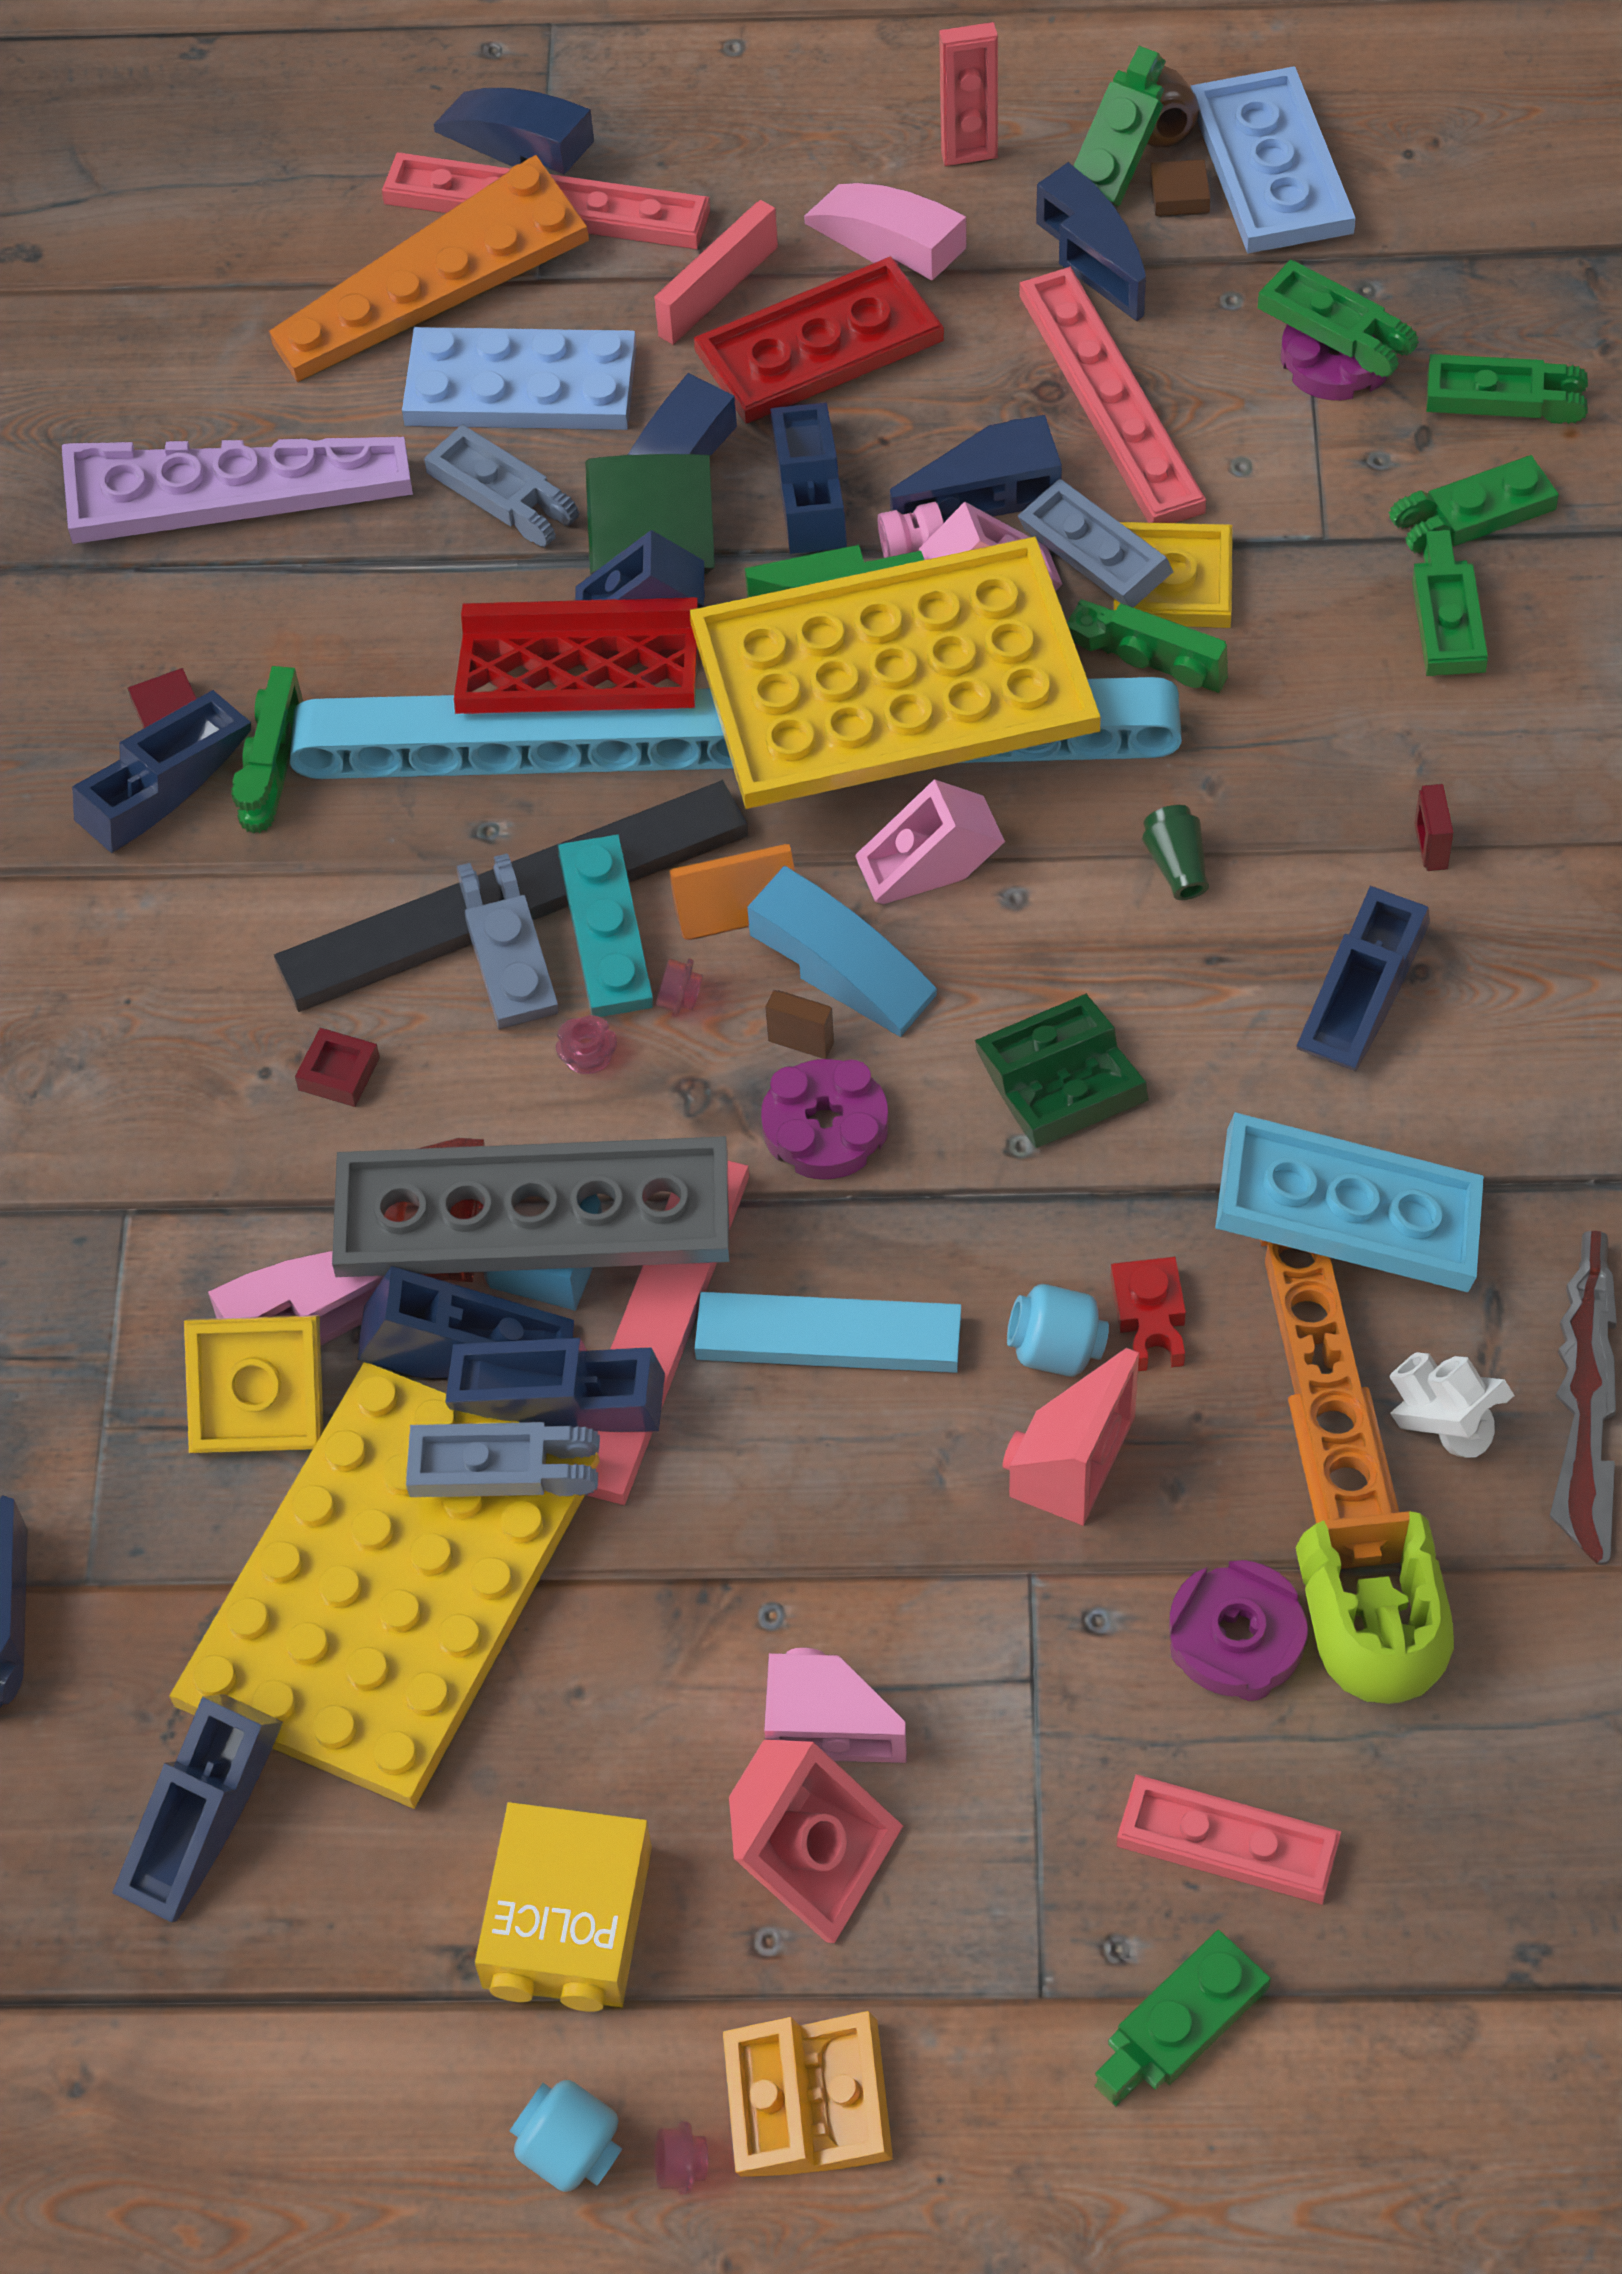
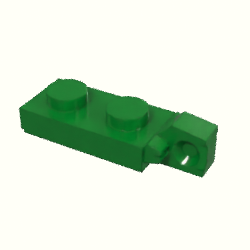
[1074,46,1166,207]
[1412,530,1488,676]
[1067,599,1228,693]
[1094,1929,1271,2107]

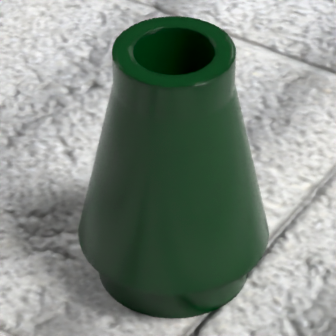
[1142,805,1209,900]

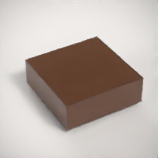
[1150,159,1211,216]
[765,990,834,1059]

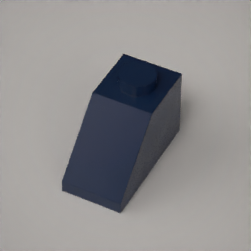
[575,530,705,608]

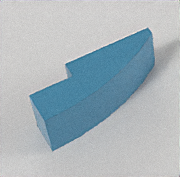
[747,865,937,1037]

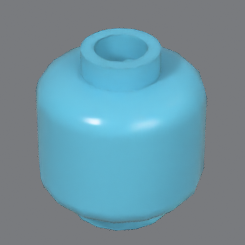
[1007,1284,1109,1377]
[509,2080,623,2192]

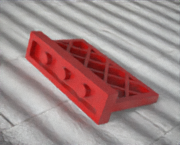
[453,597,700,714]

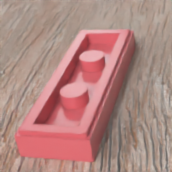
[939,22,998,166]
[654,200,778,345]
[1116,1774,1341,1905]

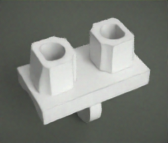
[1390,1352,1515,1458]

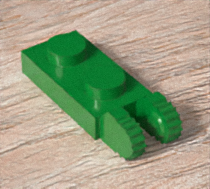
[1257,259,1419,378]
[1426,354,1588,424]
[1388,455,1559,554]
[231,666,303,834]

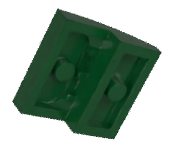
[585,454,715,574]
[975,993,1149,1148]

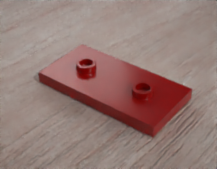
[694,256,944,424]

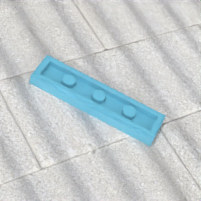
[695,1292,961,1373]

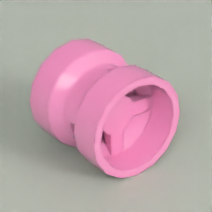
[877,502,944,558]

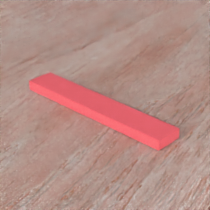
[382,152,710,249]
[1019,266,1206,523]
[585,1161,750,1506]

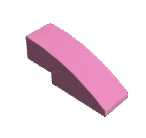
[804,183,966,281]
[208,1251,422,1345]

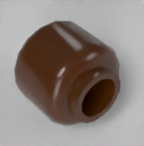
[1147,66,1199,148]

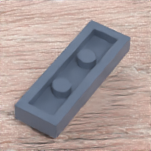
[1018,479,1173,608]

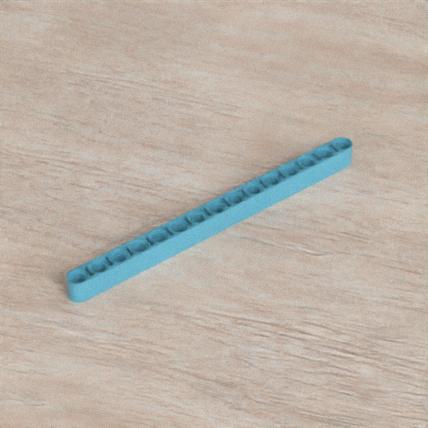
[290,677,1182,779]

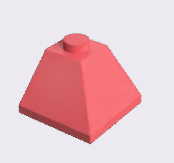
[1003,1348,1139,1526]
[729,1740,903,1943]

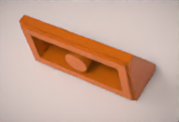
[670,844,795,940]

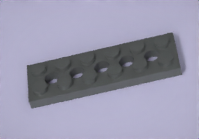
[332,1136,730,1278]

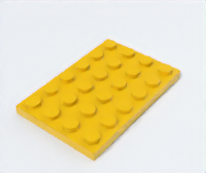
[690,536,1101,809]
[169,1362,600,1809]

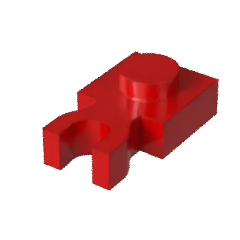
[1110,1256,1186,1371]

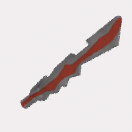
[1550,1231,1617,1565]

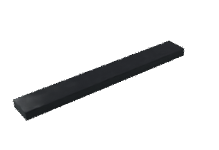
[274,780,748,1012]

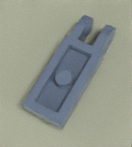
[424,424,580,548]
[457,853,558,1029]
[406,1422,600,1497]

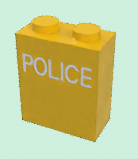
[475,1802,652,2012]

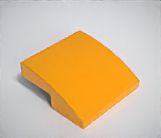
[723,2011,893,2177]

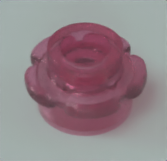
[655,958,703,1018]
[555,1015,617,1074]
[655,2120,708,2195]

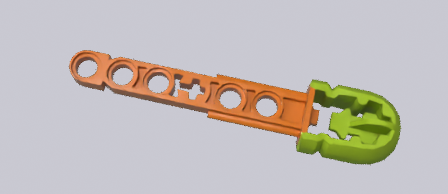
[1260,1240,1454,1704]

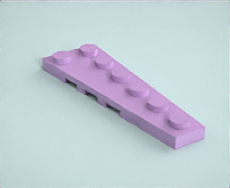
[62,437,413,544]

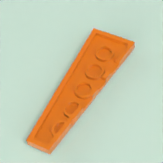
[269,155,589,382]

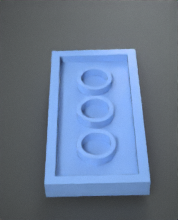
[1191,66,1356,254]
[402,327,637,430]

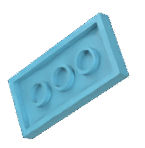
[1215,1112,1484,1292]

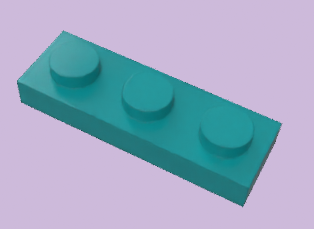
[558,834,653,1018]

